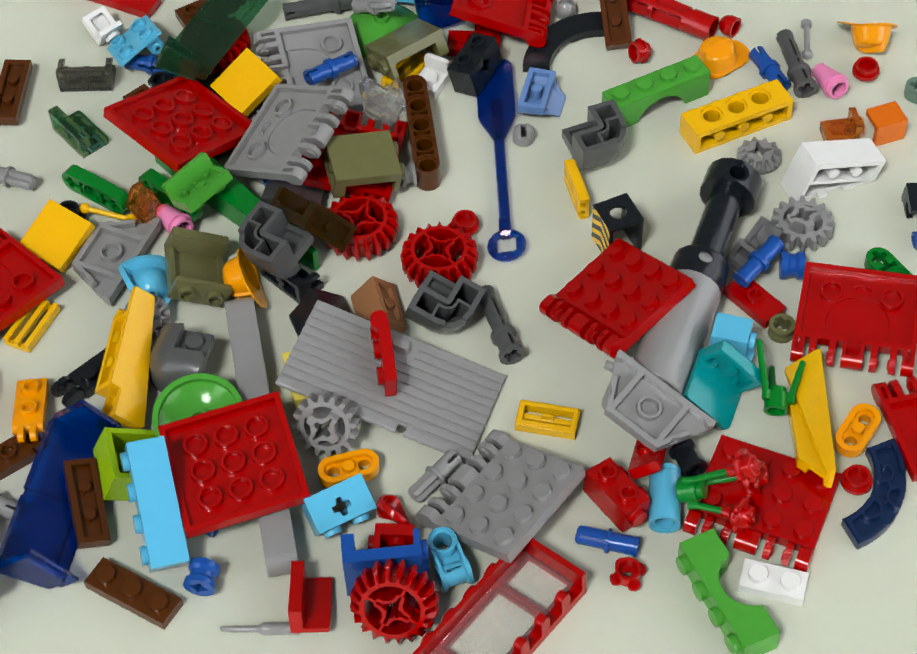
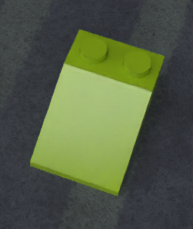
[93,427,156,501]

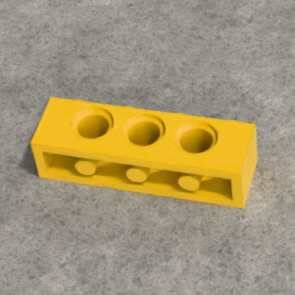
[679,79,794,154]

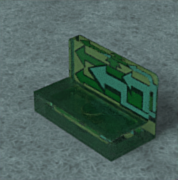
[48,105,109,158]

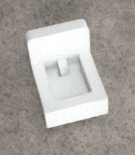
[81,6,123,47]

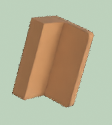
[351,276,408,334]

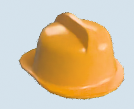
[836,21,898,54]
[693,36,750,79]
[222,247,268,309]

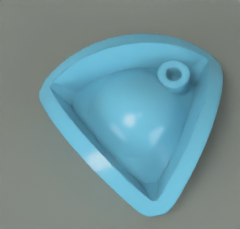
[118,254,171,317]

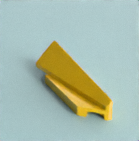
[94,286,155,429]
[784,349,836,488]

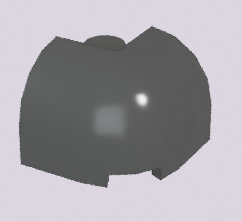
[562,99,627,171]
[238,201,315,279]
[404,270,487,334]
[149,323,215,392]

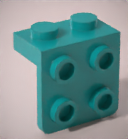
[683,340,761,430]

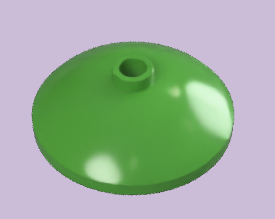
[349,4,418,59]
[152,373,242,437]

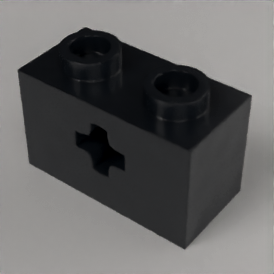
[447,32,503,97]

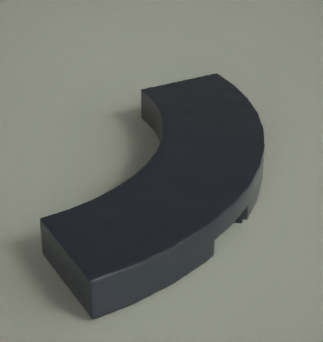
[523,12,604,72]

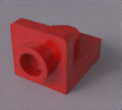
[368,523,414,549]

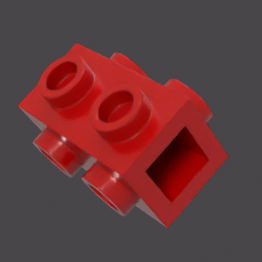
[583,457,650,533]

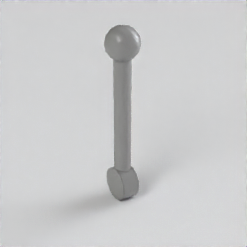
[801,19,812,59]

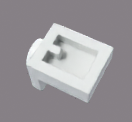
[419,52,451,100]

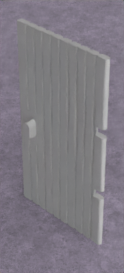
[275,300,506,462]

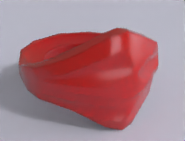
[376,494,410,524]

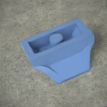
[517,67,566,117]

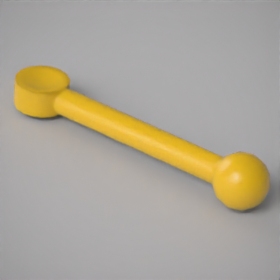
[80,203,137,222]

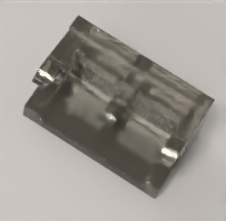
[56,57,116,92]

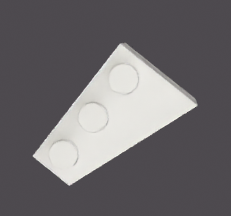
[780,138,886,201]

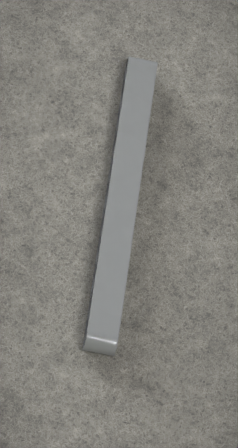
[224,297,298,578]

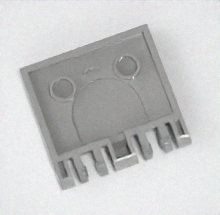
[253,18,375,114]
[224,84,356,186]
[416,429,586,563]

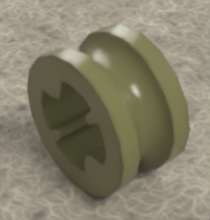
[767,313,796,344]

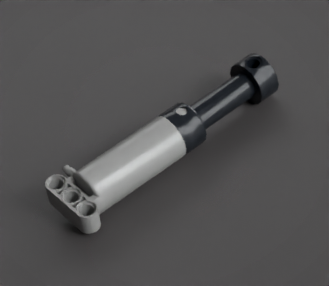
[602,158,762,411]

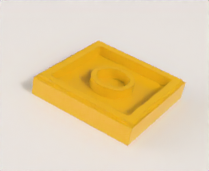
[210,48,282,117]
[19,199,95,274]

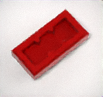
[723,280,786,329]
[628,440,667,479]

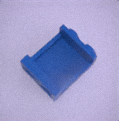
[340,528,430,596]

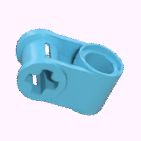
[428,527,474,593]

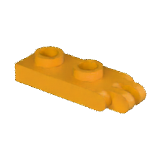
[12,378,49,443]

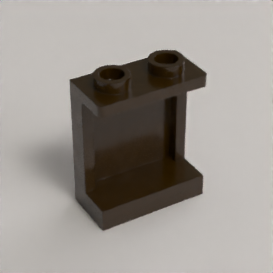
[270,186,358,252]

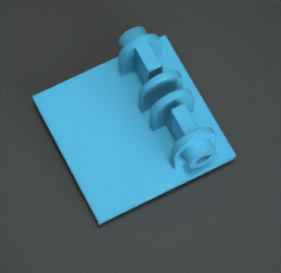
[107,15,164,68]

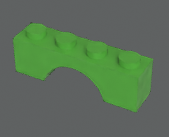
[602,55,710,127]
[676,528,780,654]

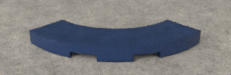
[841,438,906,550]

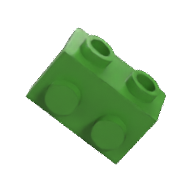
[162,152,233,214]

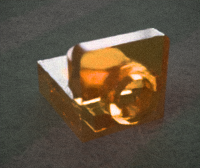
[819,107,865,141]
[125,181,160,223]

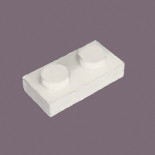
[737,558,809,607]

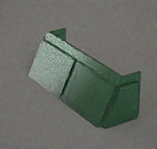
[154,0,268,80]

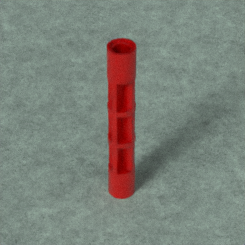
[627,0,719,40]

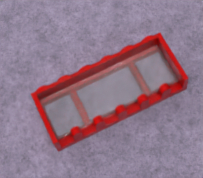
[413,538,587,654]

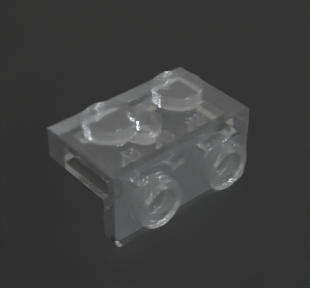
[359,76,406,126]

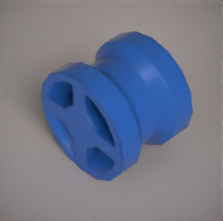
[779,250,805,280]
[183,557,221,596]

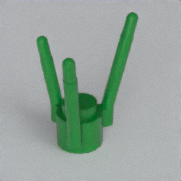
[756,339,806,416]

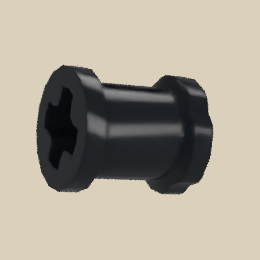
[669,439,708,477]

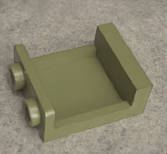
[364,18,449,80]
[321,130,405,198]
[164,226,232,308]

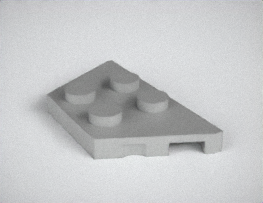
[71,218,163,306]
[604,349,716,453]

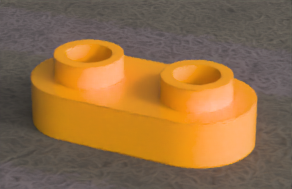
[834,403,881,458]
[317,448,380,488]

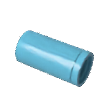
[649,463,681,533]

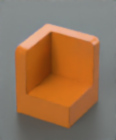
[866,101,908,147]

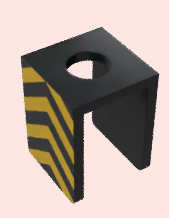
[591,193,644,253]

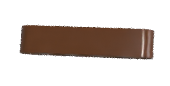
[402,75,441,191]

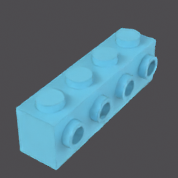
[120,436,190,573]

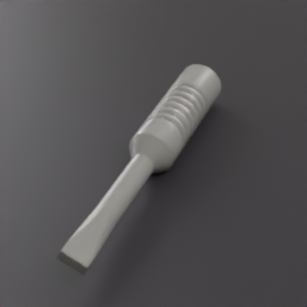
[220,622,299,636]

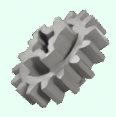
[771,196,834,251]
[292,390,361,457]

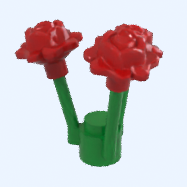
[676,448,769,534]

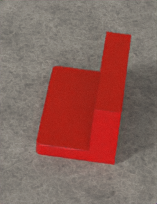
[288,561,333,633]

